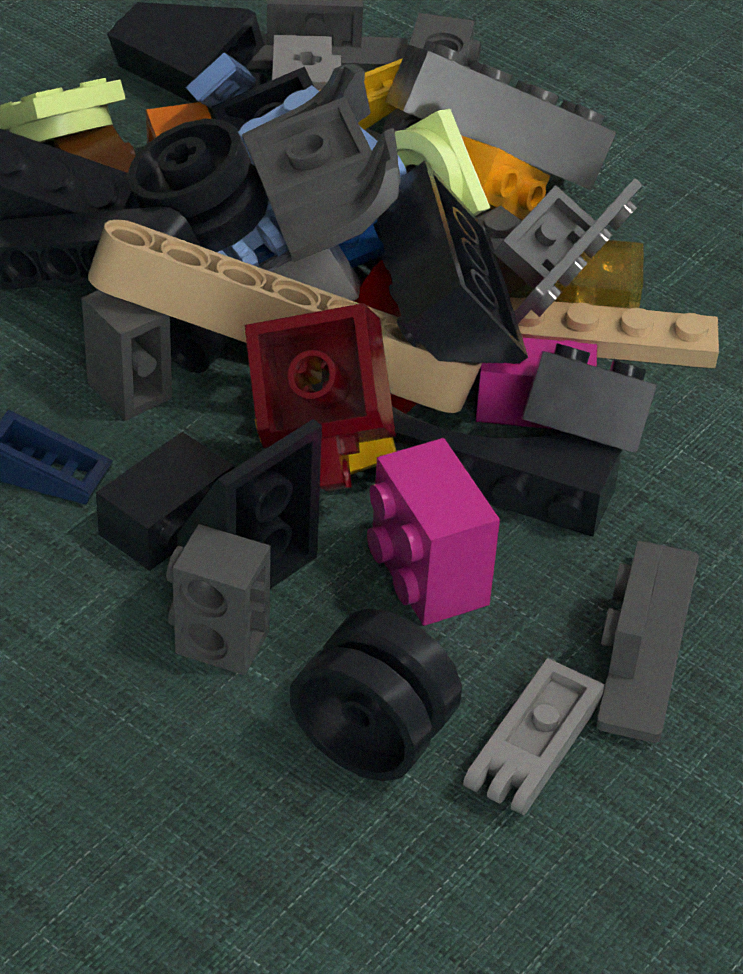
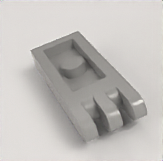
[463,658,605,815]

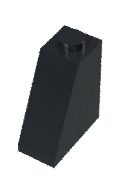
[107,2,264,108]

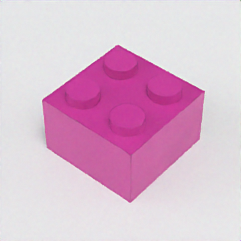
[367,438,500,626]

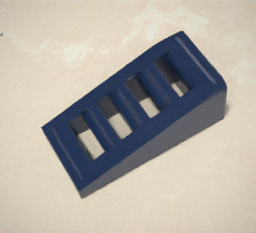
[0,409,113,505]

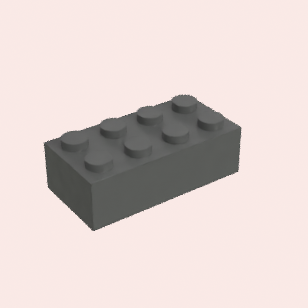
[385,40,616,190]

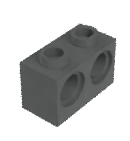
[166,524,270,675]

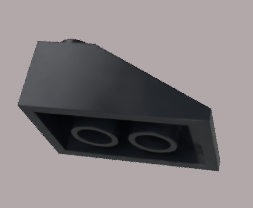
[177,419,322,589]

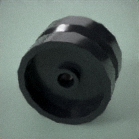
[127,118,269,252]
[290,608,462,782]

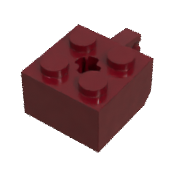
[244,303,396,491]

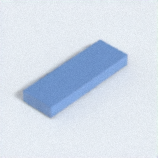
[186,52,256,109]

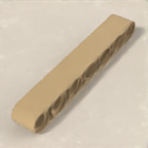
[88,220,482,413]

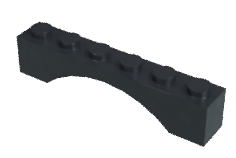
[312,371,622,537]

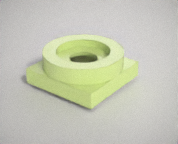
[0,78,125,143]
[395,109,490,216]

